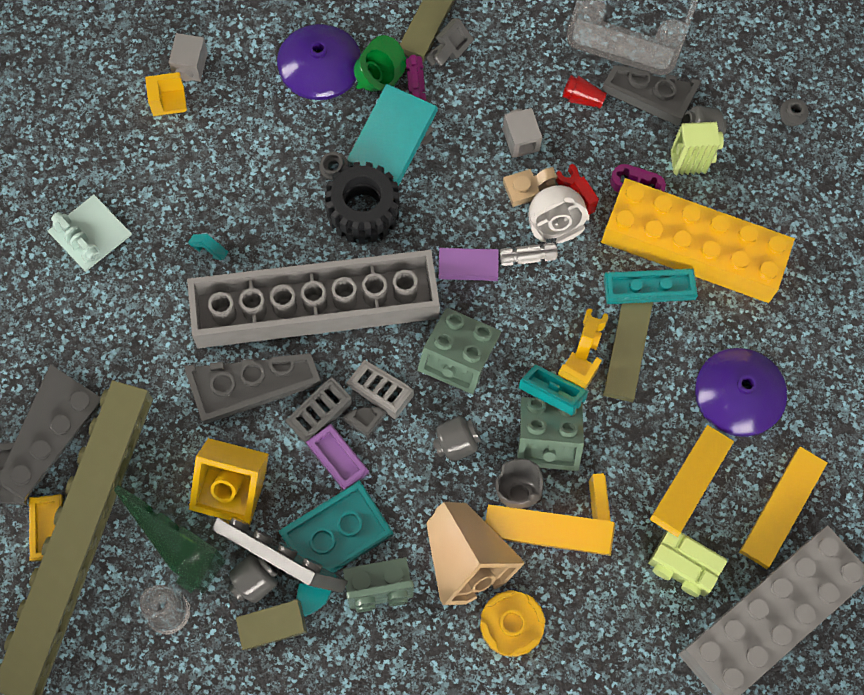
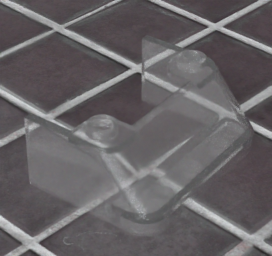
[567,0,698,75]

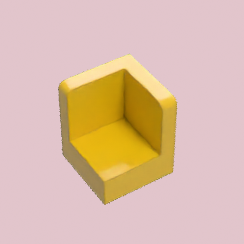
[145,72,187,116]
[558,352,602,390]

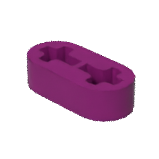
[610,164,666,193]

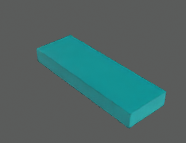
[603,268,698,304]

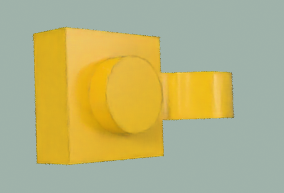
[575,308,608,360]

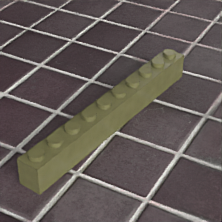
[0,380,153,695]

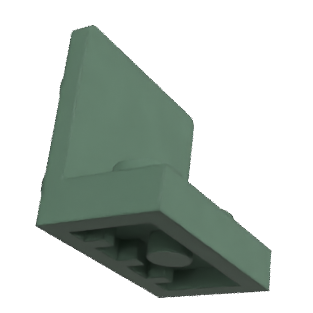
[417,308,501,395]
[517,397,584,471]
[343,557,414,613]

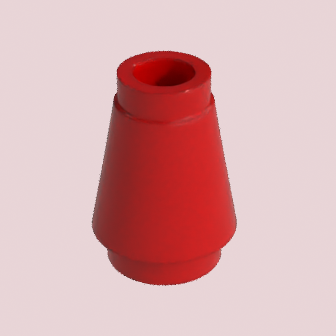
[562,75,607,109]

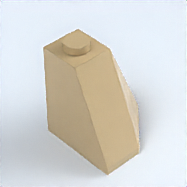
[426,502,524,605]

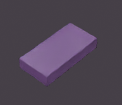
[438,248,498,281]
[306,424,369,491]

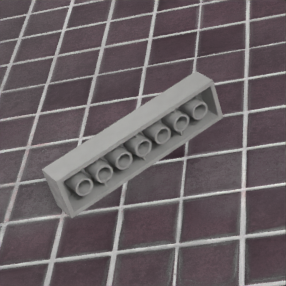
[187,250,440,349]

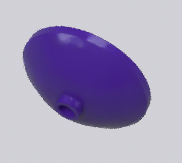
[277,24,361,100]
[695,348,787,437]

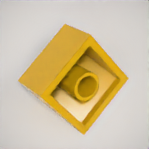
[189,438,269,526]

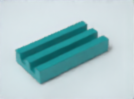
[519,364,589,416]

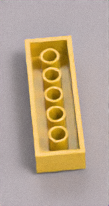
[601,178,795,303]

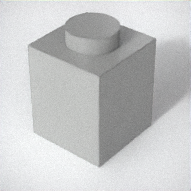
[168,33,208,82]
[502,108,542,158]

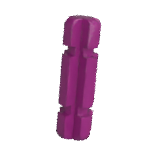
[406,55,427,101]

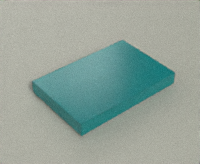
[347,84,438,186]
[278,481,394,573]

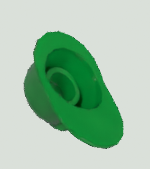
[354,35,406,92]

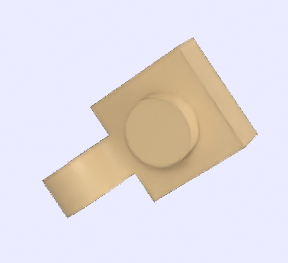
[503,167,557,207]

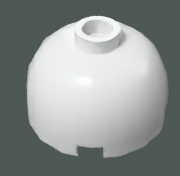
[528,185,589,243]

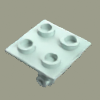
[48,195,132,272]

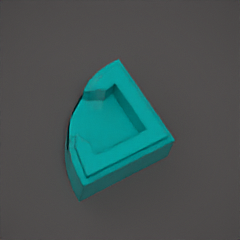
[188,234,229,260]
[296,583,332,617]

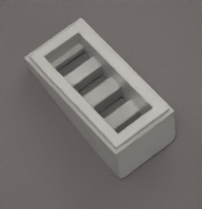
[346,360,414,420]

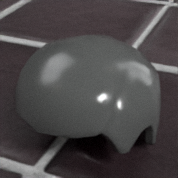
[495,458,544,509]

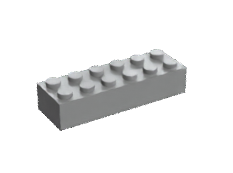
[678,525,864,695]

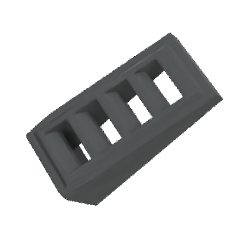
[285,377,353,444]

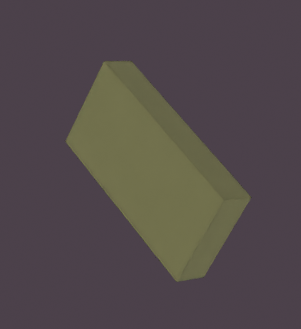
[236,599,308,651]

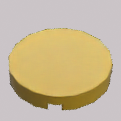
[480,590,545,657]

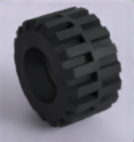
[325,162,400,244]

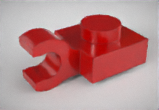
[555,164,599,215]

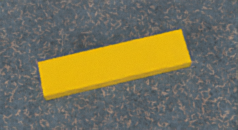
[649,425,734,537]
[739,447,827,569]
[485,504,615,556]

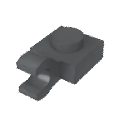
[425,18,474,66]

